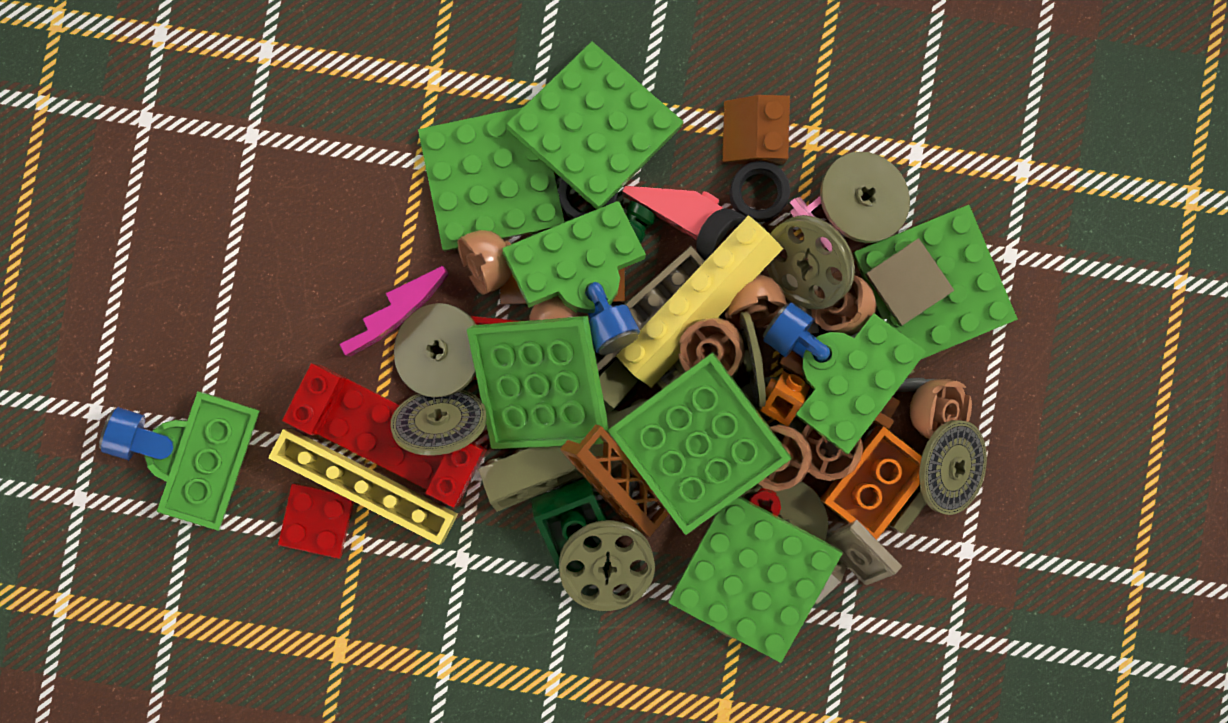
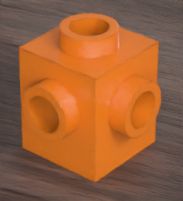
[760,370,810,427]

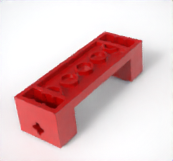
[282,363,487,508]

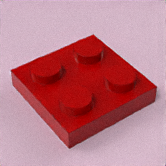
[278,483,354,559]

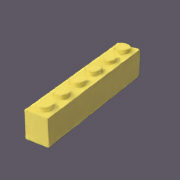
[616,215,783,388]
[268,429,458,545]

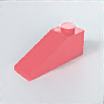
[622,186,723,240]

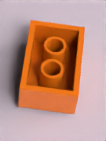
[820,426,922,540]

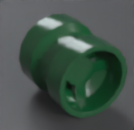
[626,201,657,244]

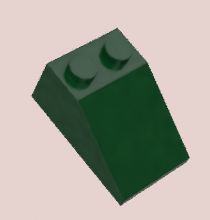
[531,478,618,578]

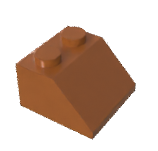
[722,95,790,165]

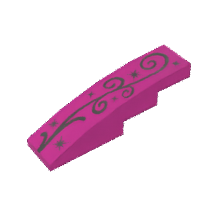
[340,266,449,357]

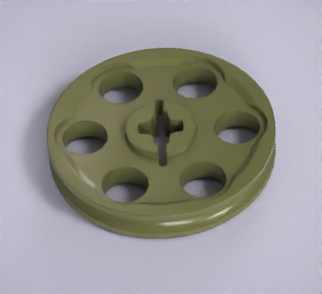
[766,215,855,310]
[559,520,655,611]

